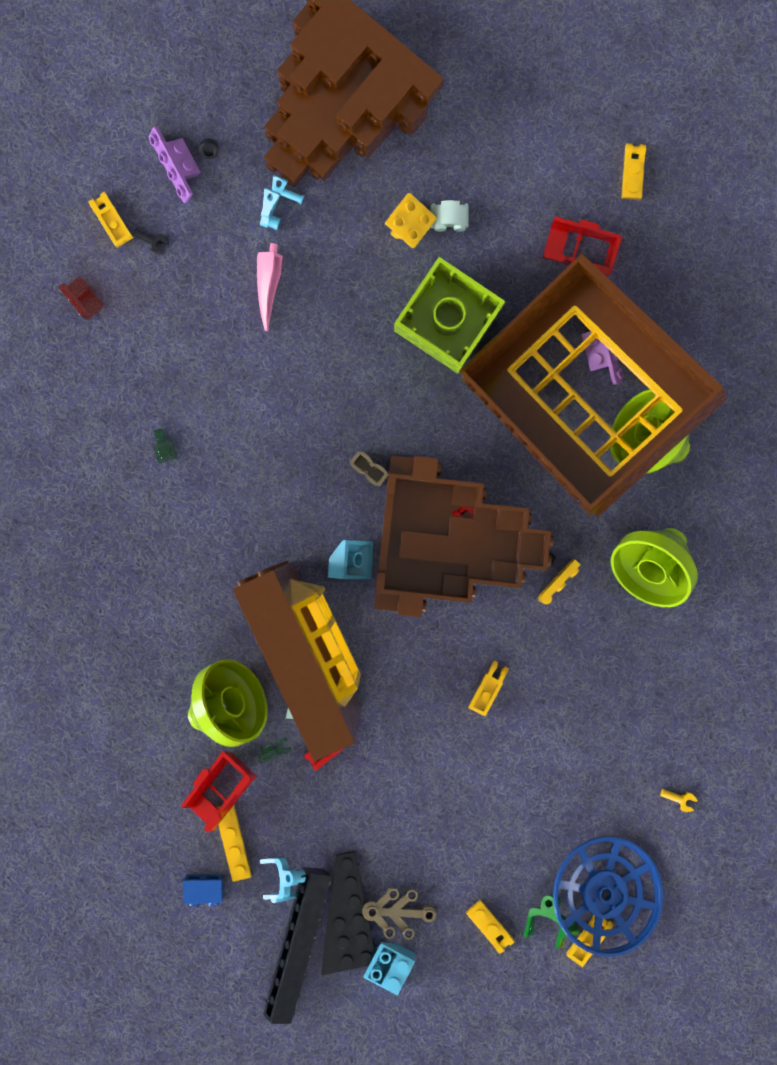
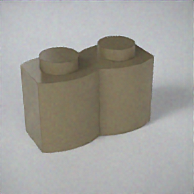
[350,451,388,487]

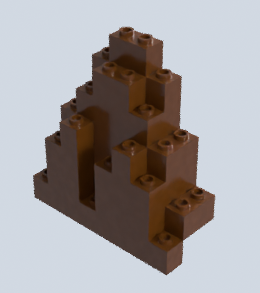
[264,0,444,187]
[374,456,554,617]

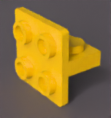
[385,193,437,248]

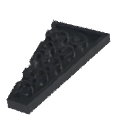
[321,851,375,975]

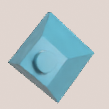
[328,540,374,579]

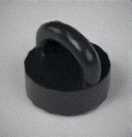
[199,138,219,159]

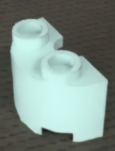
[431,200,469,232]

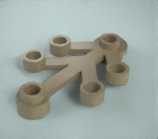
[362,887,436,940]

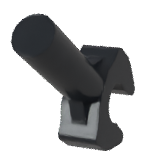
[133,228,169,254]

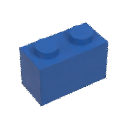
[183,875,224,906]

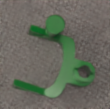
[523,895,579,949]

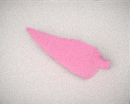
[257,243,283,331]

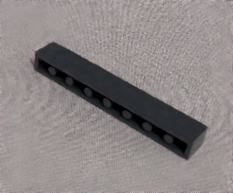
[263,867,331,1024]

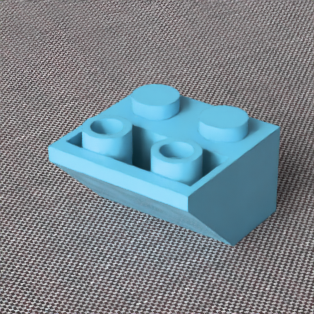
[363,942,416,996]

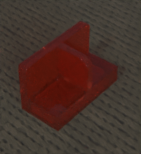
[58,277,104,320]

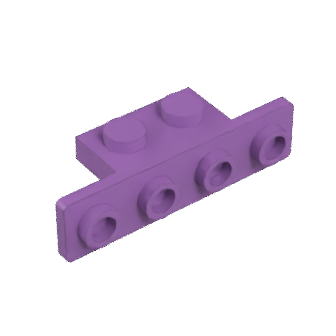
[149,126,200,203]
[582,331,623,385]

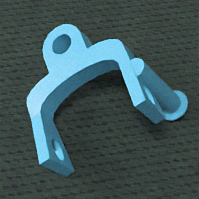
[260,175,305,230]
[260,858,306,903]

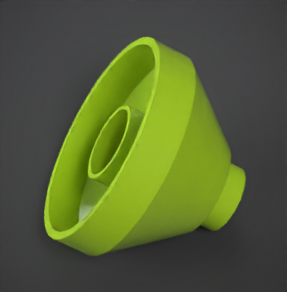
[609,389,690,474]
[611,528,698,607]
[188,659,268,747]

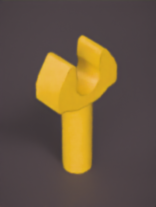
[660,789,698,812]

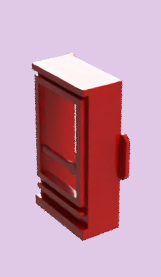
[542,216,622,277]
[181,751,257,832]

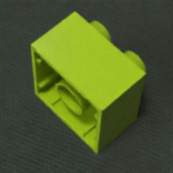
[394,257,505,374]

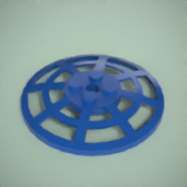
[553,836,663,957]

